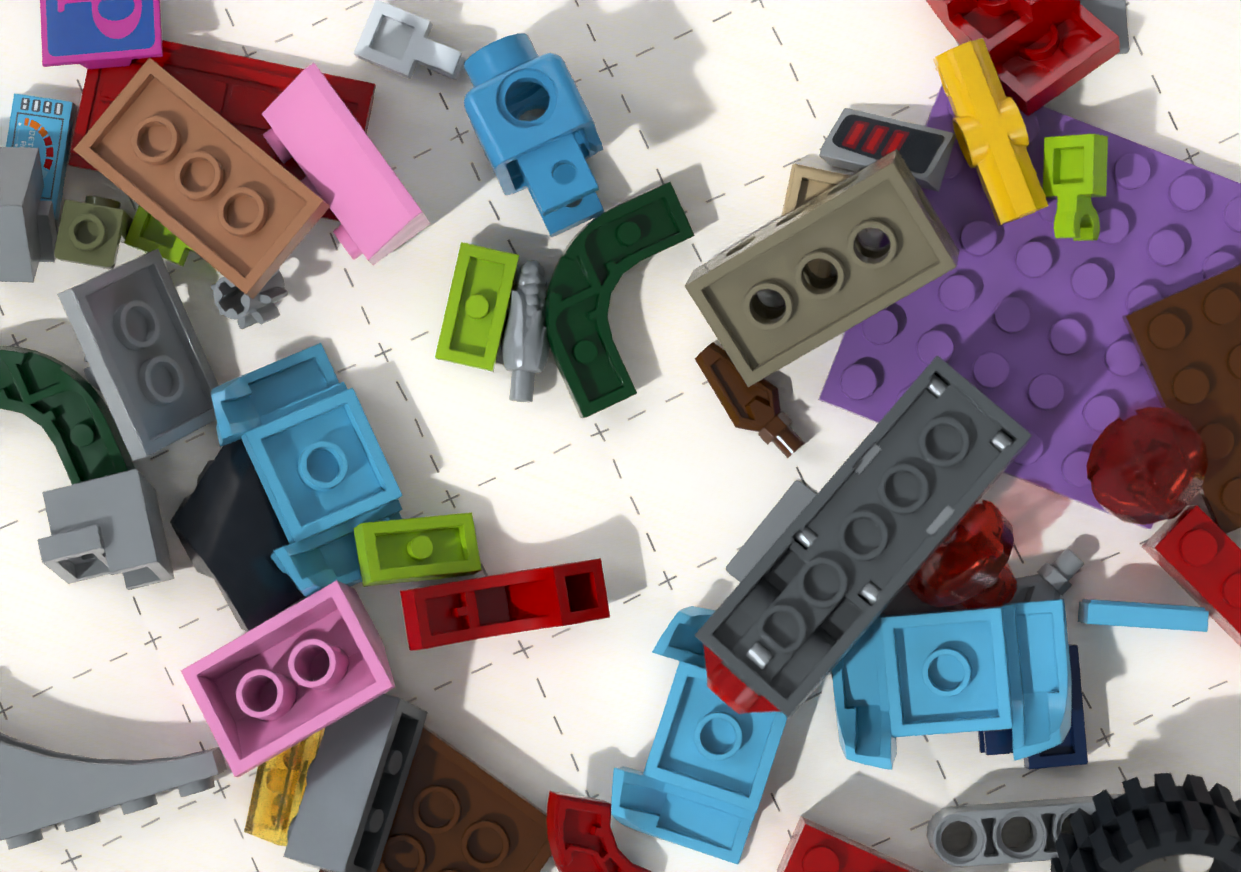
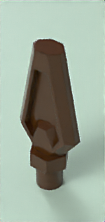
[695,342,805,459]

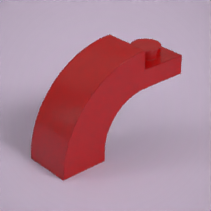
[400,558,610,651]

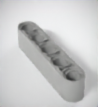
[926,793,1125,867]

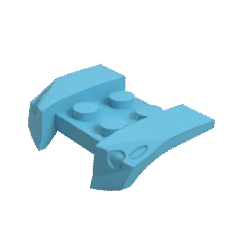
[211,343,403,598]
[832,599,1072,770]
[611,606,788,865]

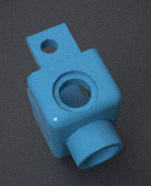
[464,33,604,238]

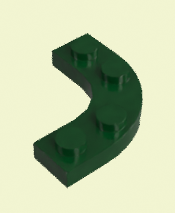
[545,181,695,418]
[0,346,136,485]

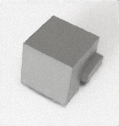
[0,147,57,283]
[37,469,175,590]

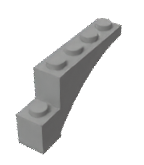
[0,732,227,850]

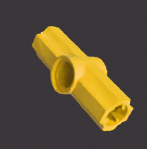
[933,38,1049,226]

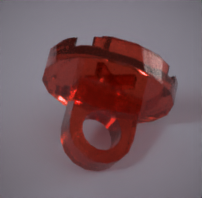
[1086,407,1208,525]
[907,499,1017,609]

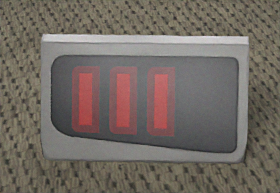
[819,108,956,192]

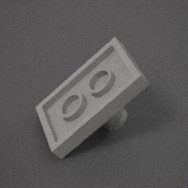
[57,249,219,461]

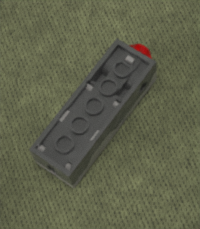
[694,355,1032,718]

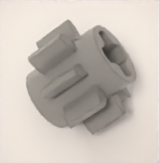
[211,268,288,329]

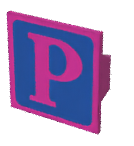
[40,0,163,69]

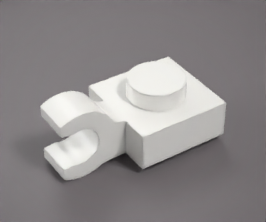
[353,0,466,81]

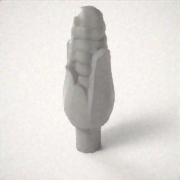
[502,260,550,403]

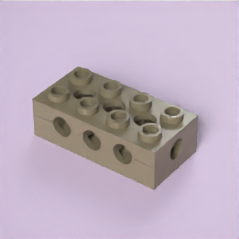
[685,149,959,387]

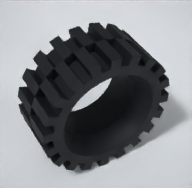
[1051,773,1241,872]

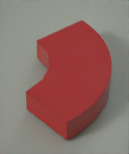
[546,791,652,872]

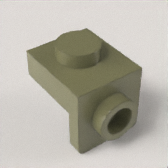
[54,196,133,269]

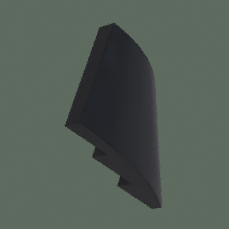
[170,439,305,632]

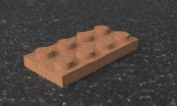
[73,57,330,299]

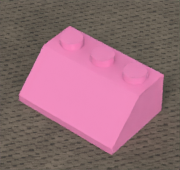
[262,63,431,265]
[181,580,395,778]

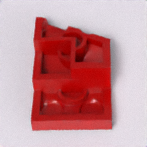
[926,0,1120,116]

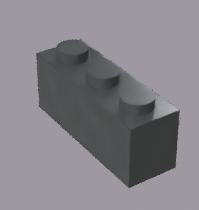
[283,694,428,872]

